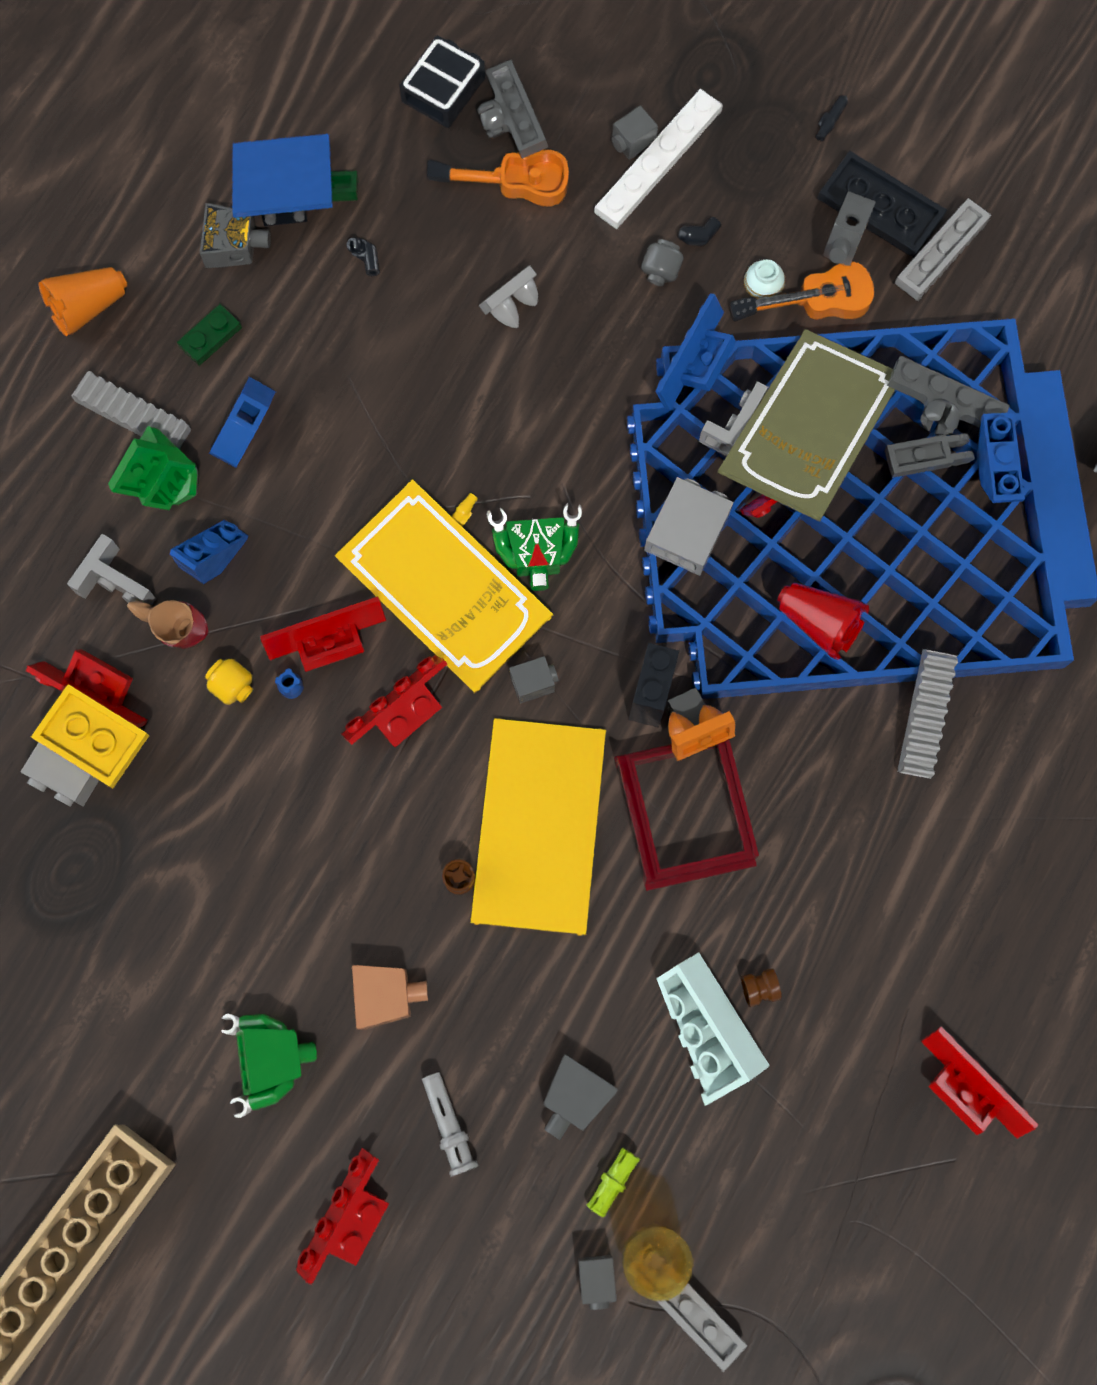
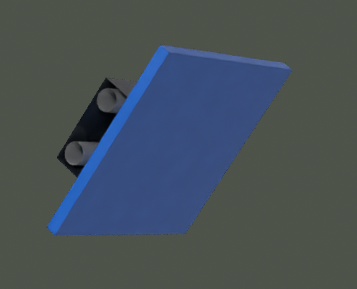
[232,134,333,226]

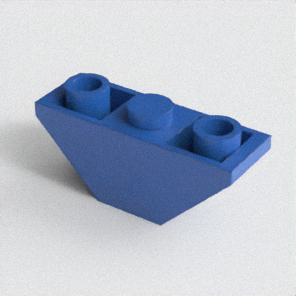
[209,377,276,468]
[977,412,1025,503]
[170,520,248,584]

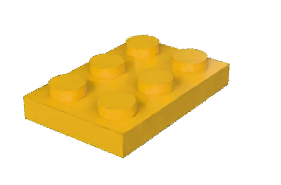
[31,684,149,789]

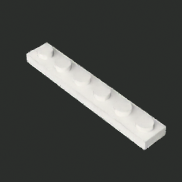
[594,89,722,229]

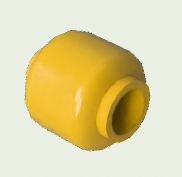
[205,659,253,705]

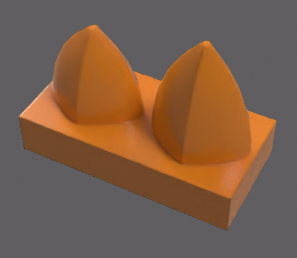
[668,705,735,761]

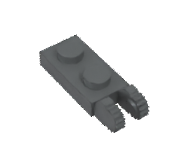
[884,433,975,478]

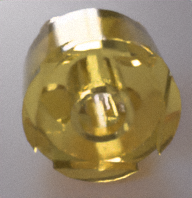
[621,1225,693,1301]

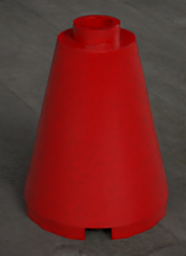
[777,583,869,660]

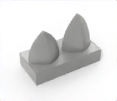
[479,265,538,328]

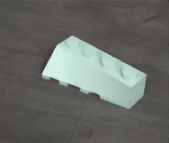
[657,952,770,1106]

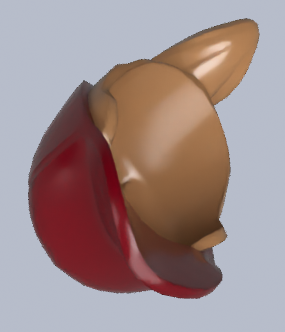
[127,600,208,649]

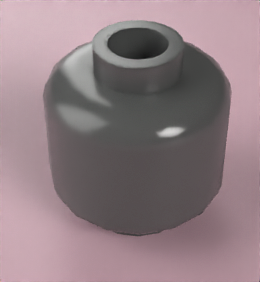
[641,239,684,286]

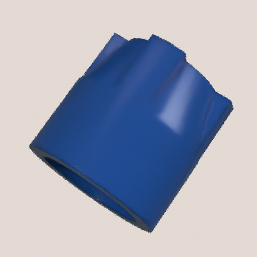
[275,669,304,699]

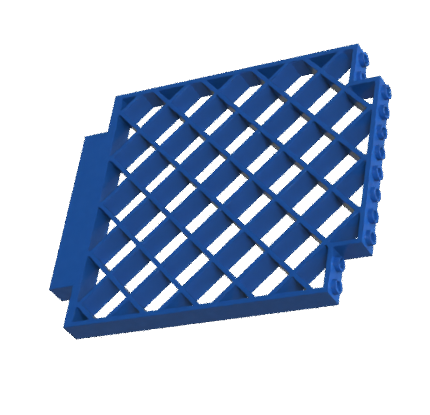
[627,319,1097,699]

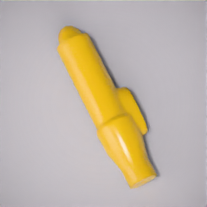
[451,493,478,526]

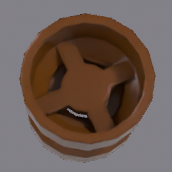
[442,859,475,895]
[741,968,782,1007]

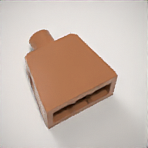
[352,965,428,1030]

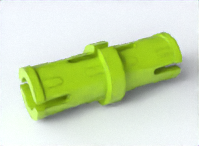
[586,1147,640,1218]

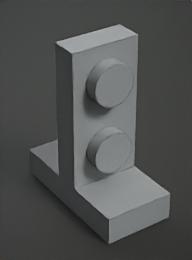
[699,381,768,456]
[67,534,156,605]

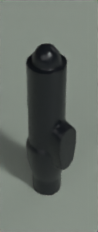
[816,95,848,141]

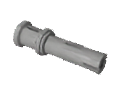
[422,1072,479,1177]

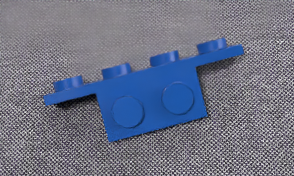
[655,293,736,410]

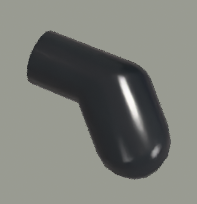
[678,217,721,246]
[347,237,380,276]

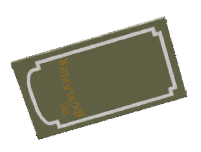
[718,329,895,522]

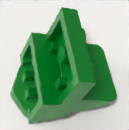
[108,426,198,510]

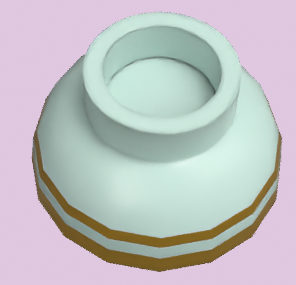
[744,260,785,299]

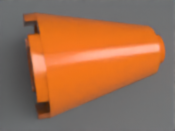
[38,267,127,336]

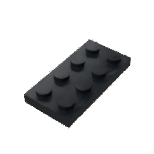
[817,151,947,258]

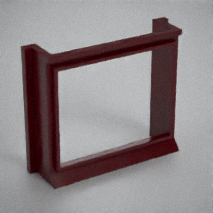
[614,739,759,891]

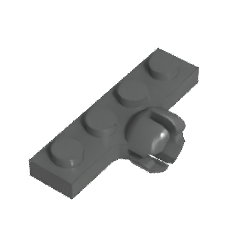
[478,60,548,159]
[887,356,1010,436]

